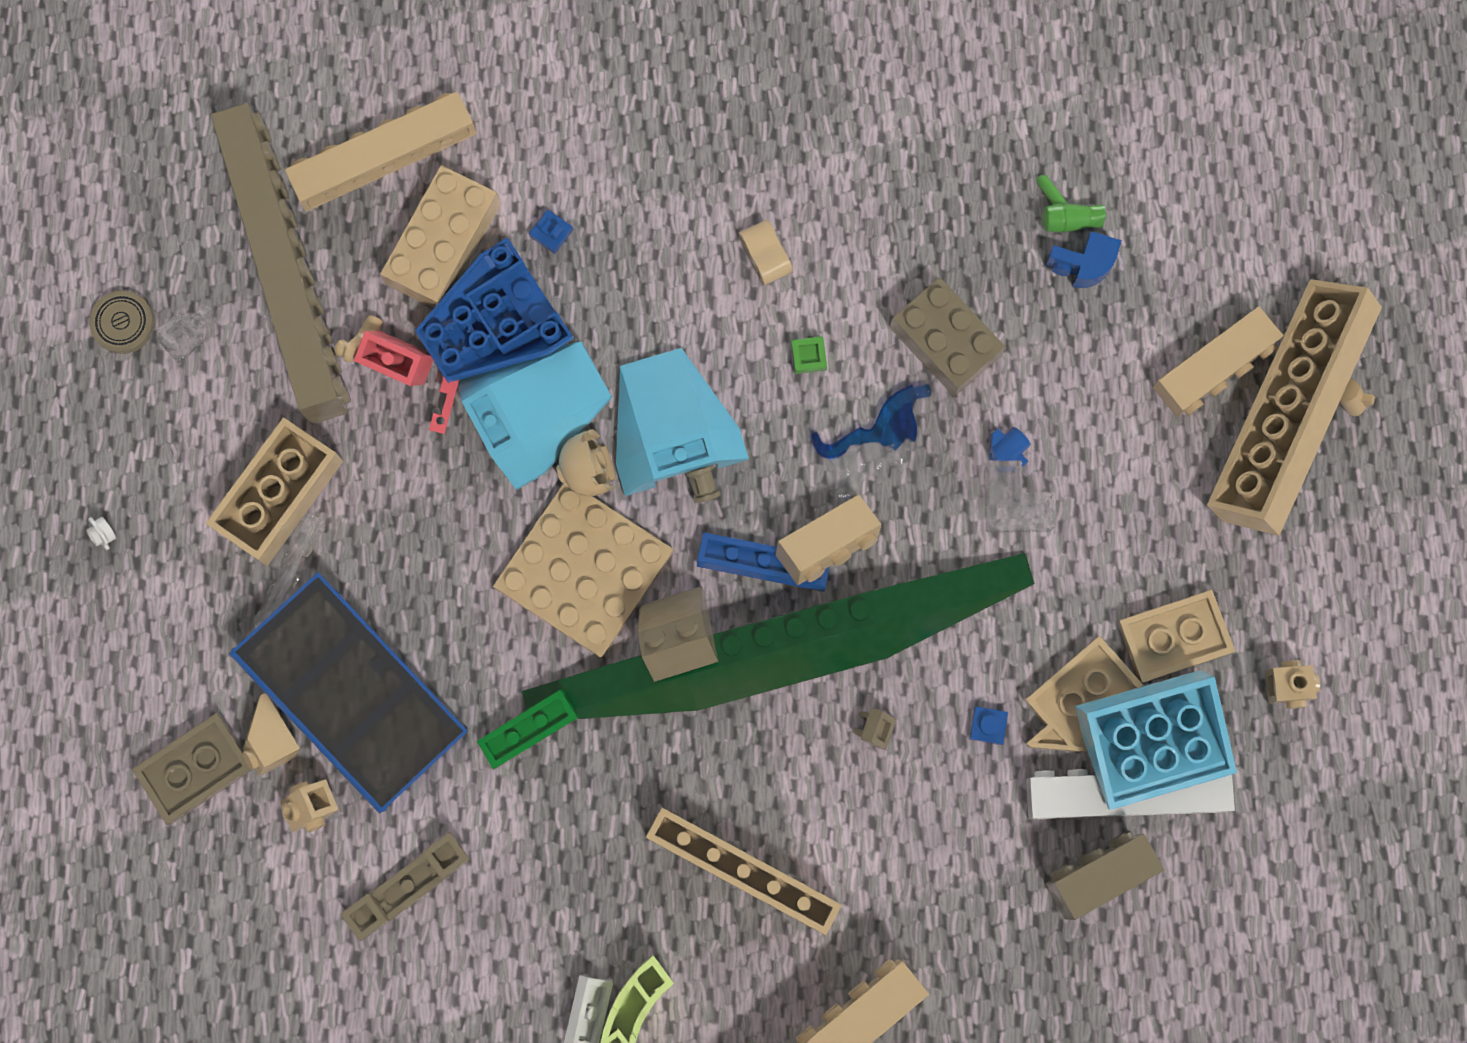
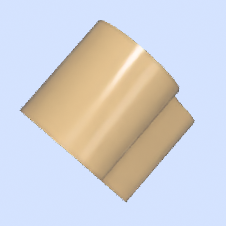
[738,219,793,286]

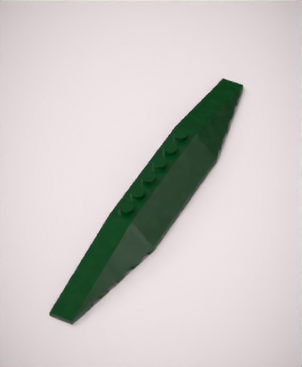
[522,553,1035,719]

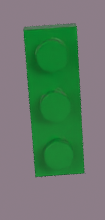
[476,689,579,770]

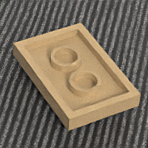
[1117,590,1236,683]

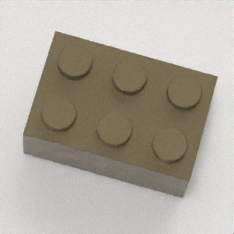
[890,277,1006,397]
[1045,831,1165,920]

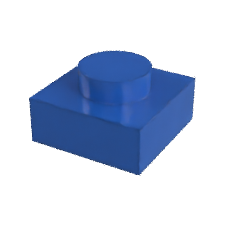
[969,706,1008,745]

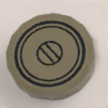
[89,290,155,354]

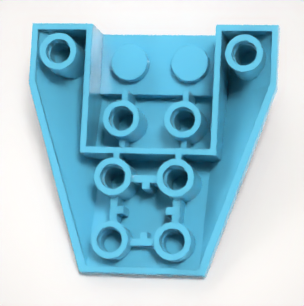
[458,341,612,490]
[616,348,749,496]

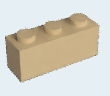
[776,494,882,585]

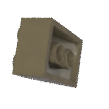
[638,586,718,682]

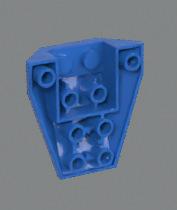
[415,237,574,383]

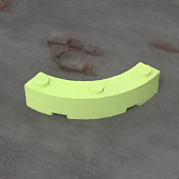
[600,954,674,1043]

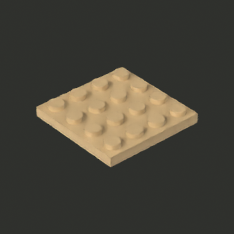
[493,483,674,659]

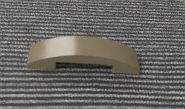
[340,832,470,942]

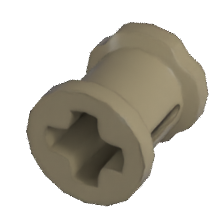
[685,465,721,503]

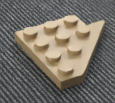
[1024,636,1144,753]

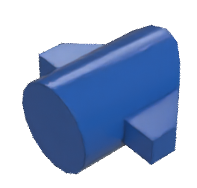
[989,427,1031,467]

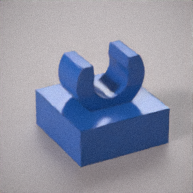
[529,209,573,254]

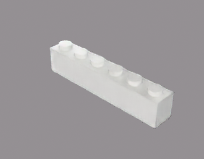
[1026,769,1235,820]

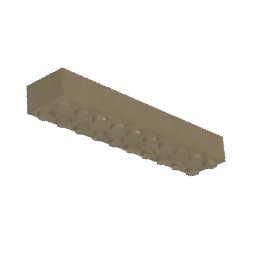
[211,103,351,425]

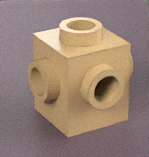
[1265,660,1320,709]
[279,779,339,833]

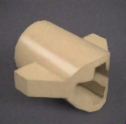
[1339,378,1375,416]

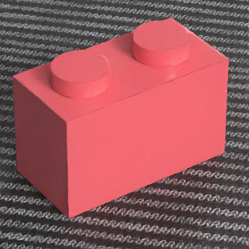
[354,331,434,386]

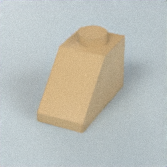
[242,693,300,776]

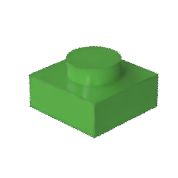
[791,336,827,374]

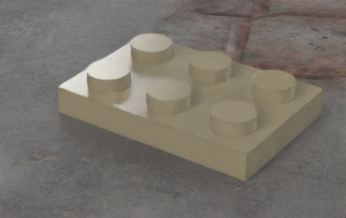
[132,713,254,825]

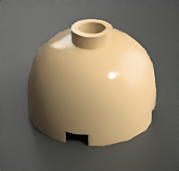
[556,429,616,497]

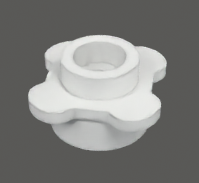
[86,517,116,550]

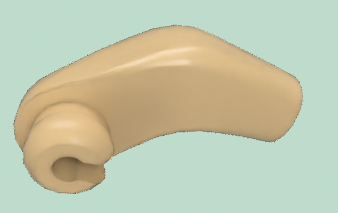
[334,315,383,362]

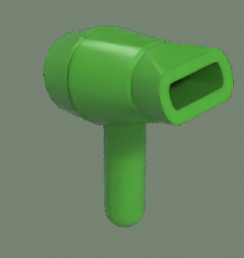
[1037,175,1106,233]

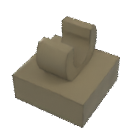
[853,708,896,750]

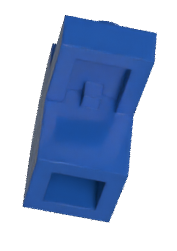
[1046,231,1122,288]

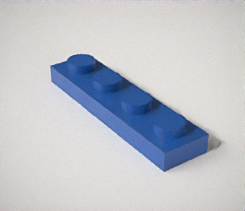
[696,532,829,592]

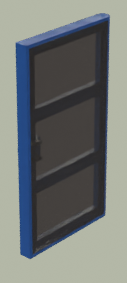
[229,572,468,814]

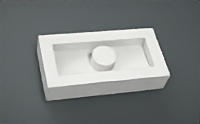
[564,975,613,1043]

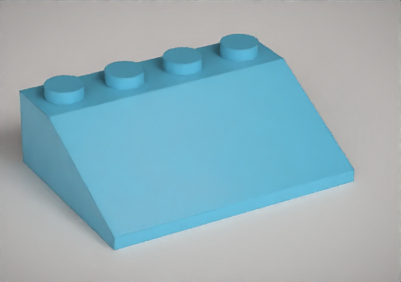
[1075,670,1237,810]

